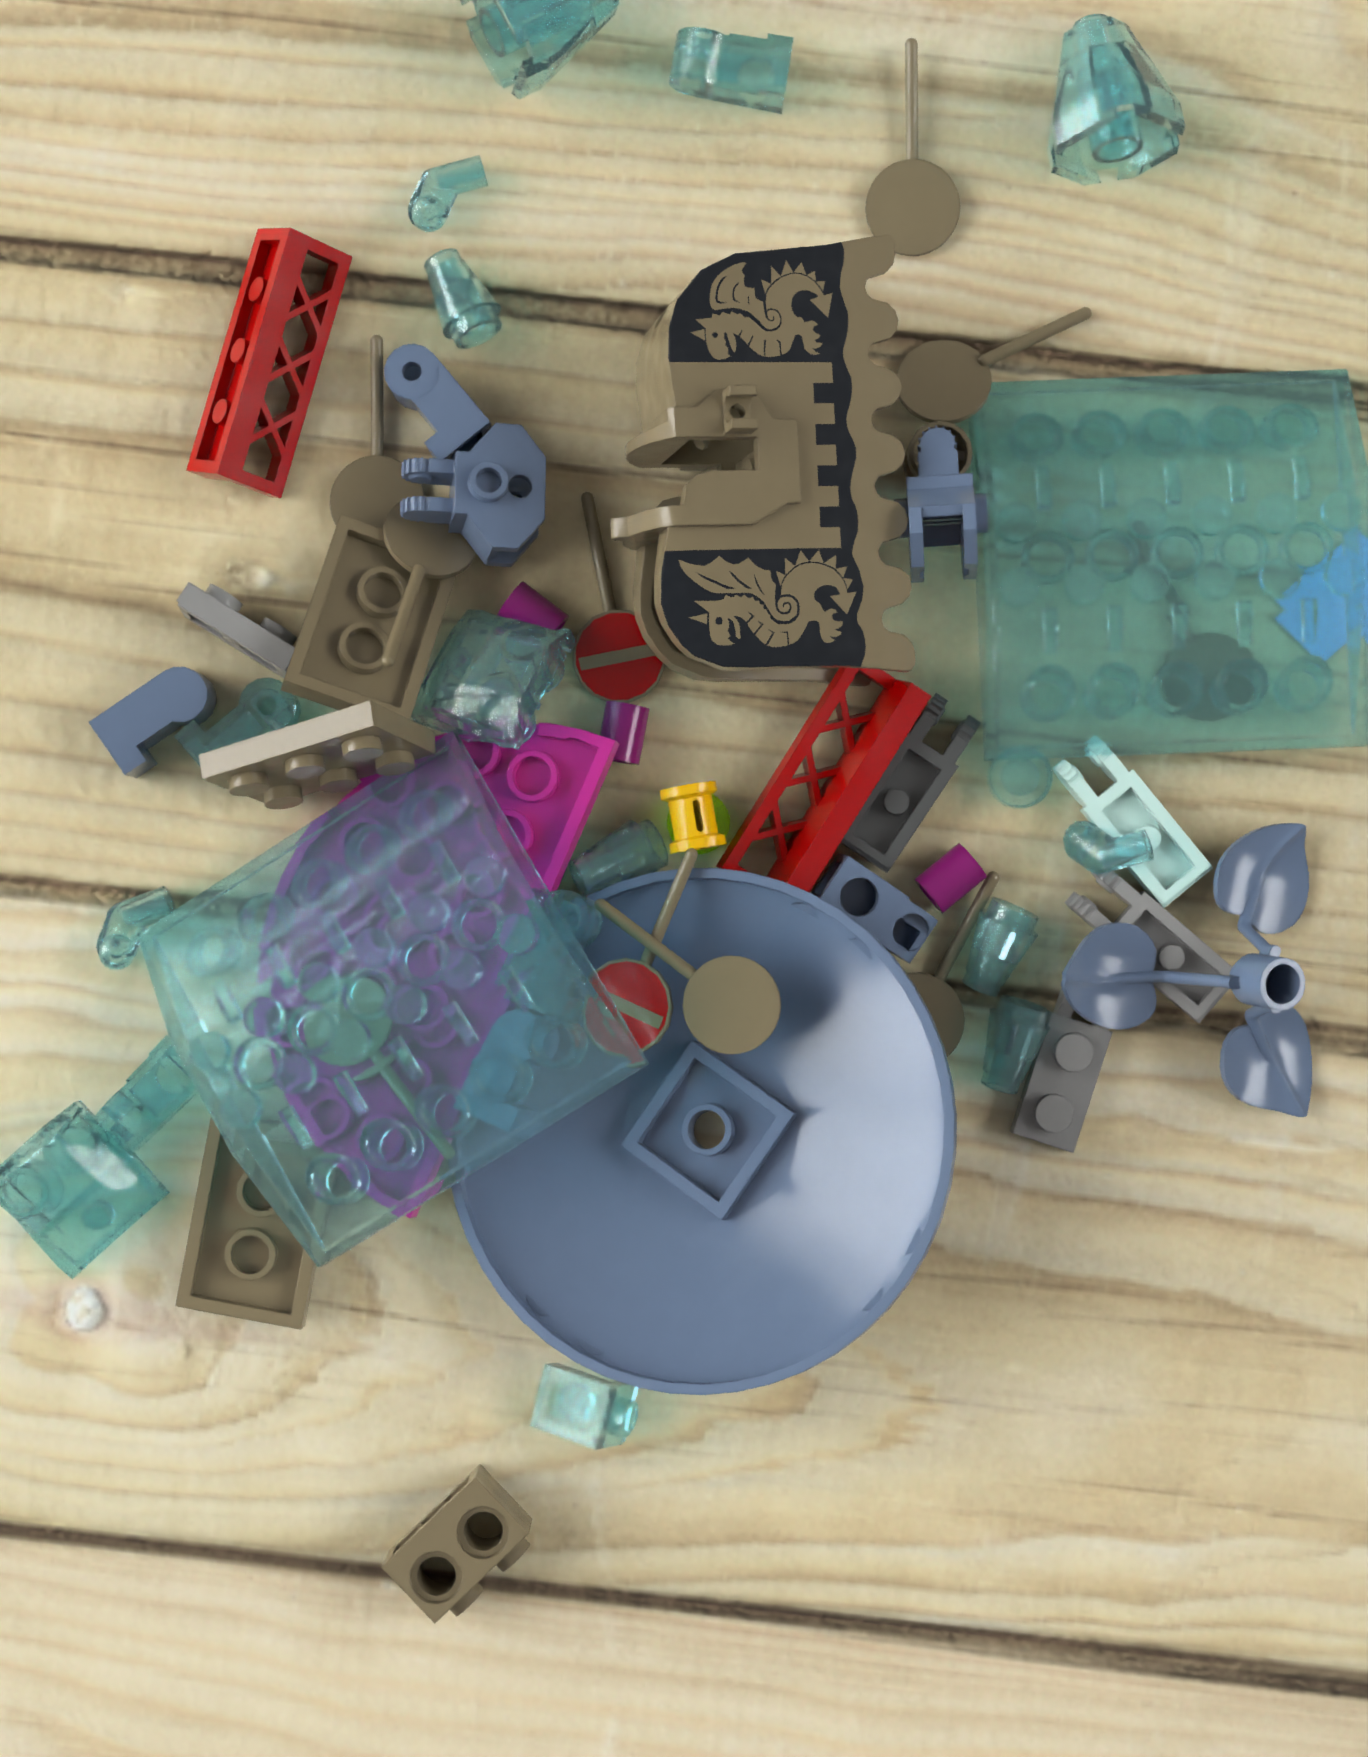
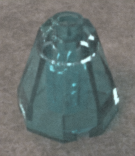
[460,0,619,100]
[1047,14,1185,185]

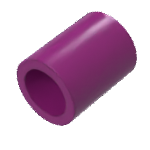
[497,581,569,651]
[600,701,650,765]
[914,843,987,914]

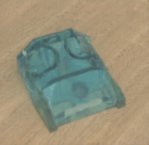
[411,609,576,750]
[0,1100,170,1279]

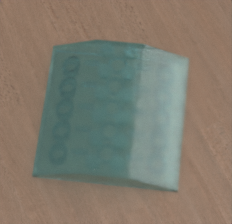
[969,369,1368,761]
[137,731,649,1267]

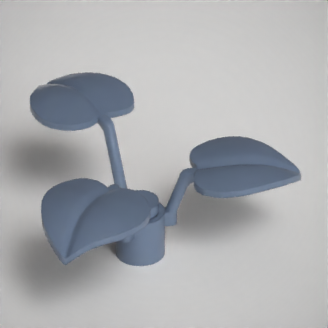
[1061,823,1312,1117]

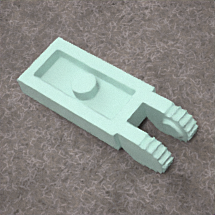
[1052,734,1213,908]

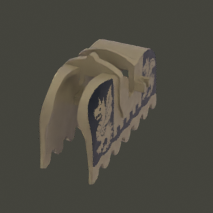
[610,234,916,686]

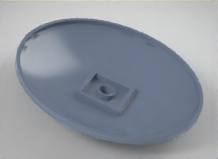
[447,868,957,1395]

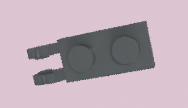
[841,693,981,873]

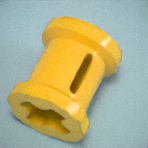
[659,781,727,854]

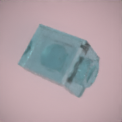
[530,1362,639,1450]

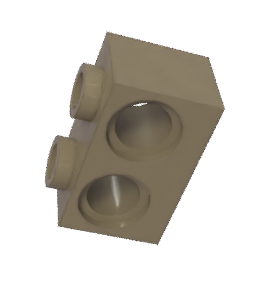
[381,1464,532,1624]

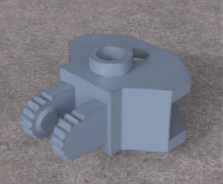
[400,423,546,567]
[894,425,988,583]

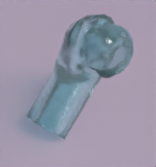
[408,155,488,232]
[1063,821,1154,875]
[96,886,176,970]

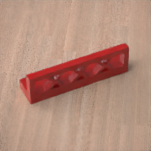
[186,227,352,498]
[716,667,931,892]

